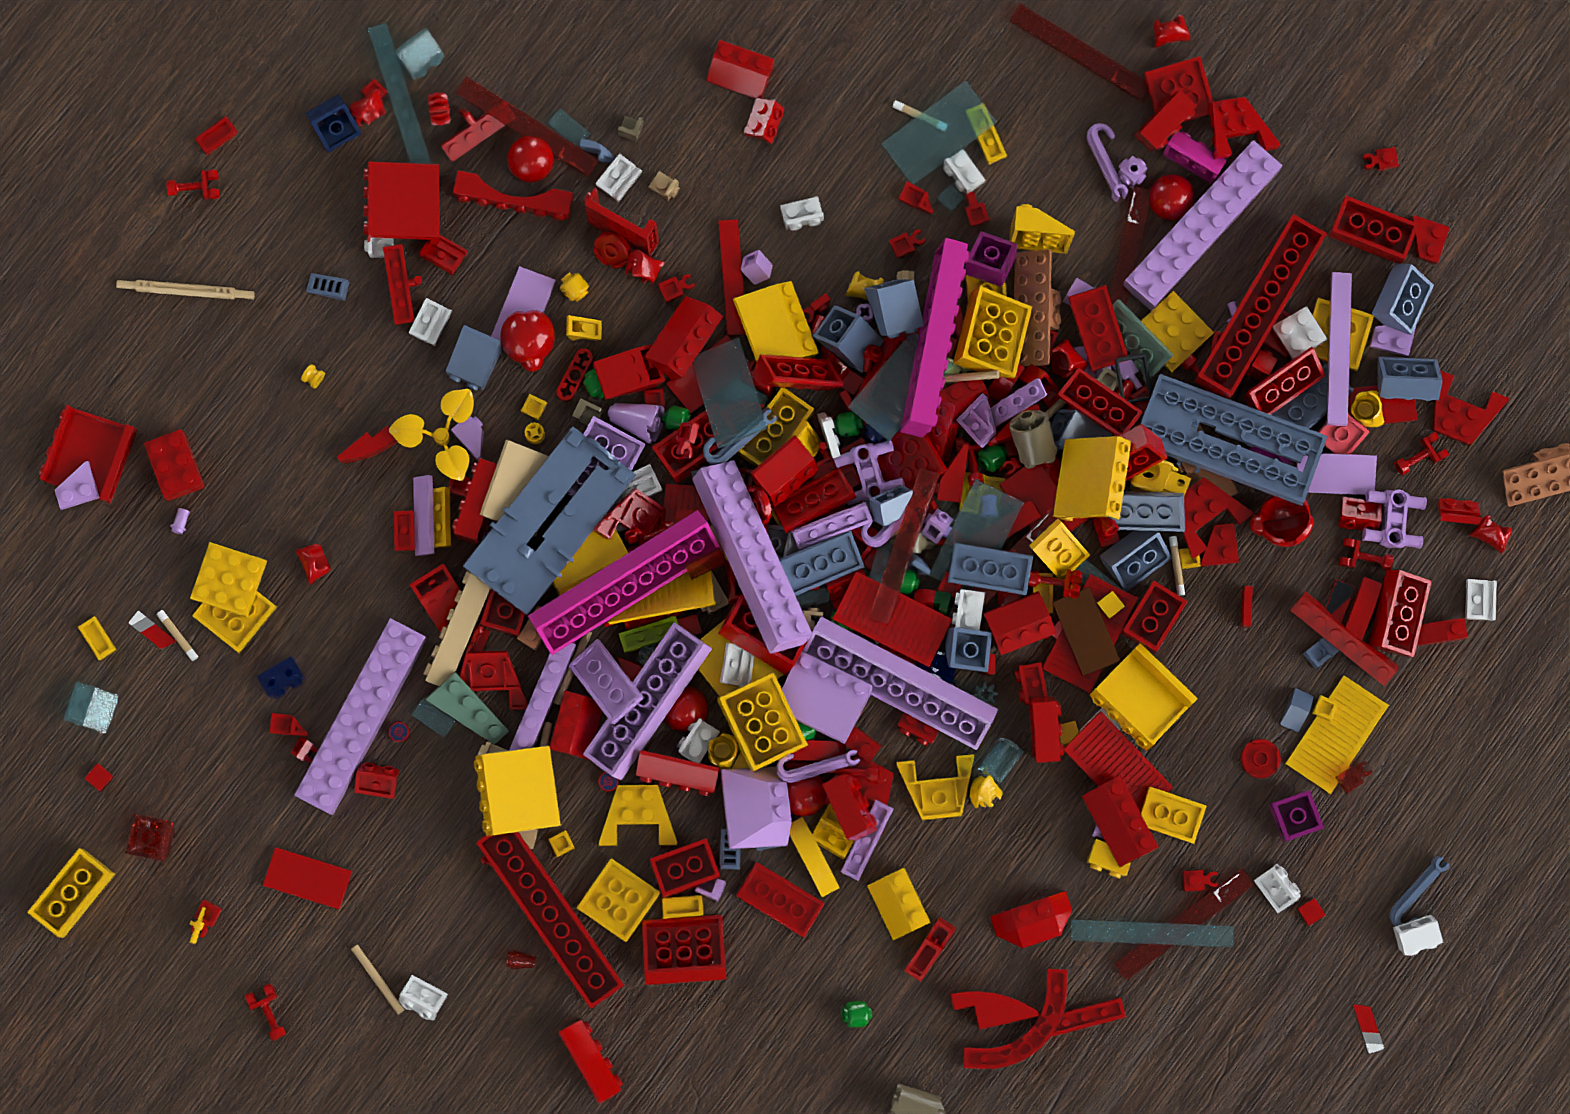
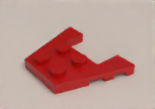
[1209,97,1281,160]
[1433,370,1509,446]
[1183,477,1254,559]
[593,488,666,539]
[460,650,528,710]
[825,755,894,806]

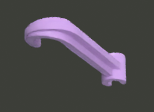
[1086,123,1128,202]
[861,487,929,547]
[776,750,860,783]

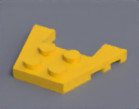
[896,754,974,820]
[599,785,677,846]

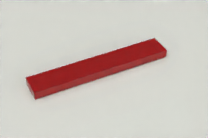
[719,219,746,336]

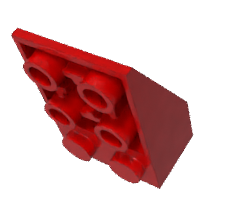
[593,344,665,400]
[410,563,461,633]

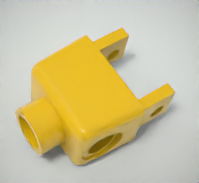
[1127,460,1191,496]

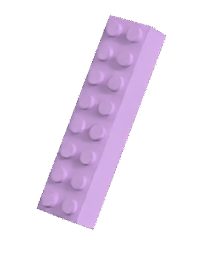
[583,622,712,780]

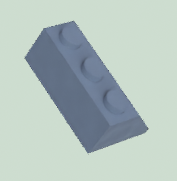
[1372,264,1434,335]
[1377,357,1443,401]
[1100,530,1172,592]

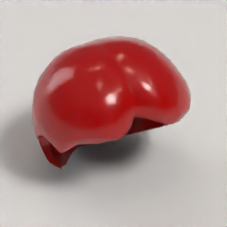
[500,310,555,372]
[1250,495,1314,547]

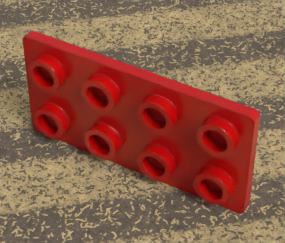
[927,400,959,480]

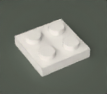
[1272,306,1327,360]

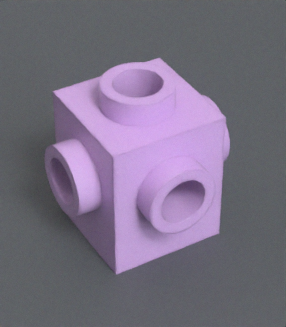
[1118,156,1147,188]
[921,508,954,544]

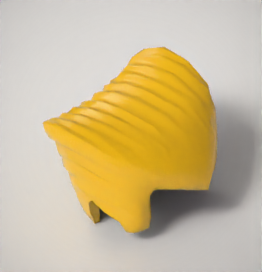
[845,271,884,301]
[1351,390,1384,427]
[708,734,740,770]
[969,776,1003,809]

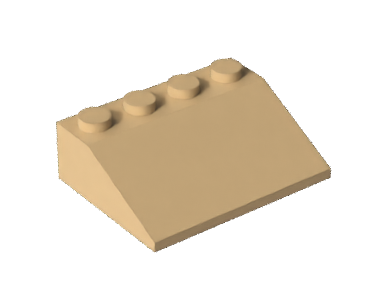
[480,440,549,537]

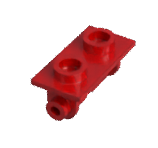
[460,625,491,663]

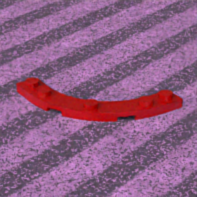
[964,969,1068,1069]

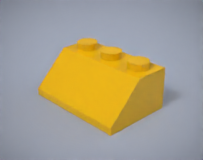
[867,868,930,940]

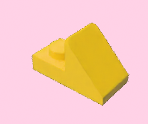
[566,315,602,341]

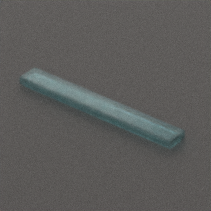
[368,23,432,164]
[1071,920,1234,947]

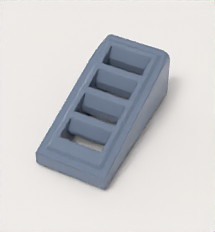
[306,273,349,301]
[902,553,930,575]
[720,829,740,870]

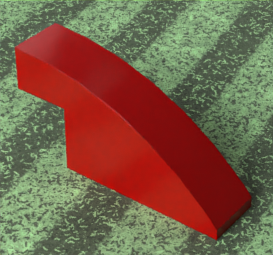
[950,991,1039,1029]

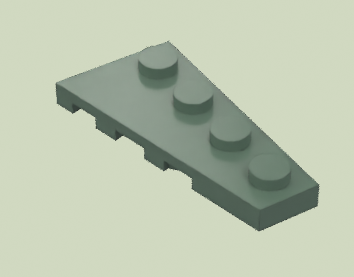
[1112,299,1174,383]
[425,672,509,744]

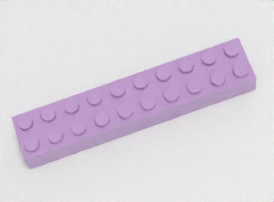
[1122,140,1283,311]
[692,460,813,654]
[803,617,998,750]
[295,618,428,815]

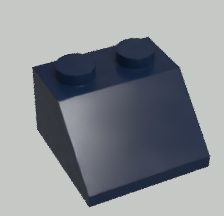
[305,94,362,153]

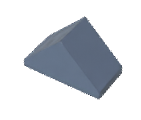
[1279,688,1314,733]

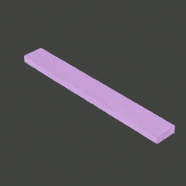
[1327,272,1352,426]

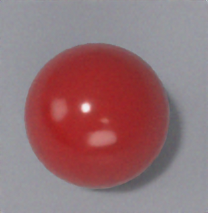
[507,136,554,183]
[1148,174,1195,221]
[663,685,708,733]
[787,775,827,817]

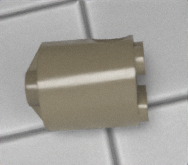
[1009,410,1057,468]
[889,1083,945,1114]

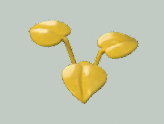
[389,389,474,481]

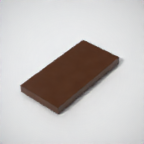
[1052,588,1120,676]

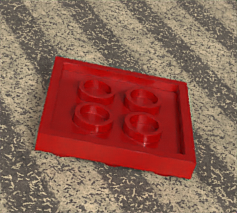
[1144,56,1213,122]
[877,431,947,495]

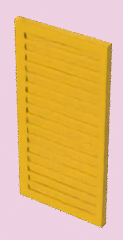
[608,561,715,625]
[1285,675,1389,794]

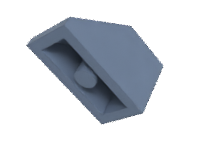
[869,485,913,526]

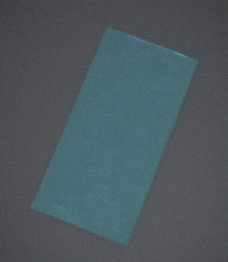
[881,81,997,184]
[848,332,954,441]
[692,338,768,448]
[929,479,1024,592]

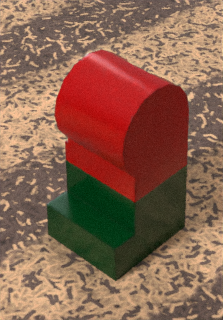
[914,589,953,617]

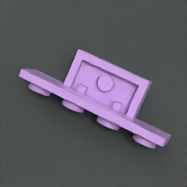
[990,378,1047,428]

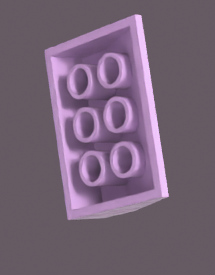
[566,416,645,513]
[782,652,873,744]

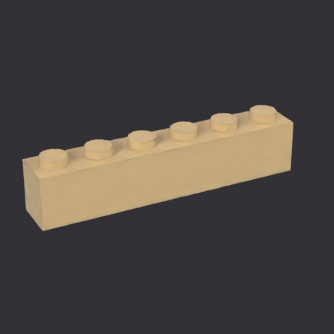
[424,572,490,686]

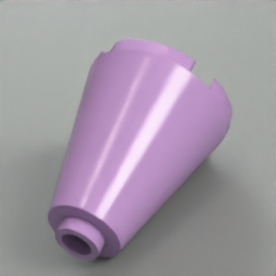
[608,403,665,444]

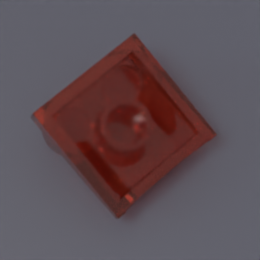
[125,814,175,861]

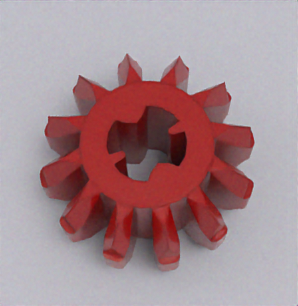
[428,92,450,126]

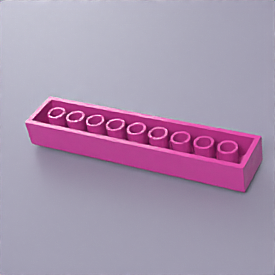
[900,238,969,438]
[528,510,721,655]

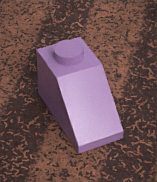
[451,416,484,461]

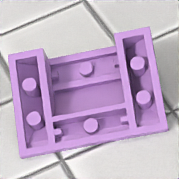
[720,767,791,849]

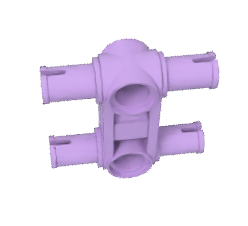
[834,439,905,506]
[1362,489,1427,549]

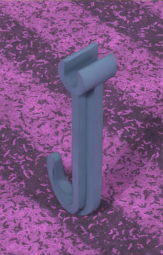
[703,407,777,465]
[1390,856,1450,927]

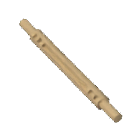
[116,280,254,300]

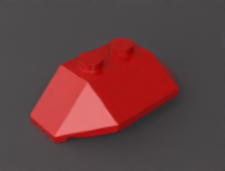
[990,891,1072,948]

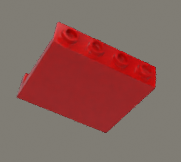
[363,162,440,245]
[584,188,659,257]
[39,405,137,504]

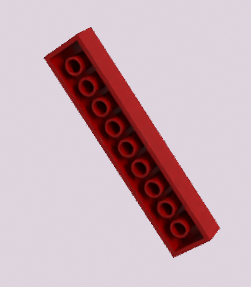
[1194,214,1327,400]
[476,832,625,1009]

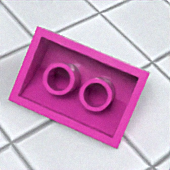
[1163,131,1227,184]

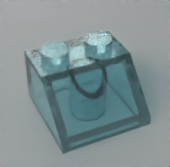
[395,28,444,80]
[63,682,119,733]

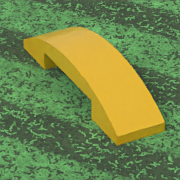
[789,817,840,897]

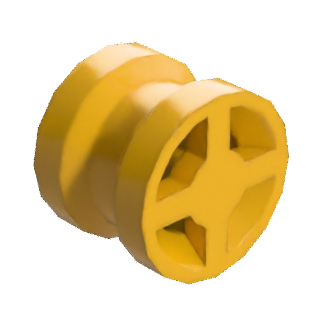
[301,364,325,389]
[524,423,545,445]

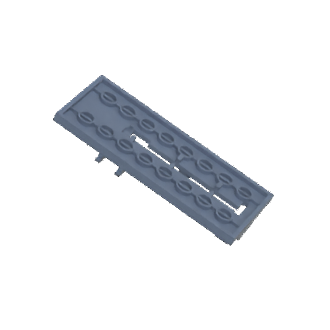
[1140,374,1328,506]
[463,427,636,615]

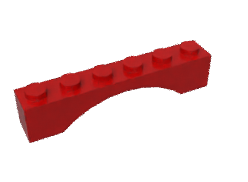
[453,171,574,221]
[1290,591,1399,686]

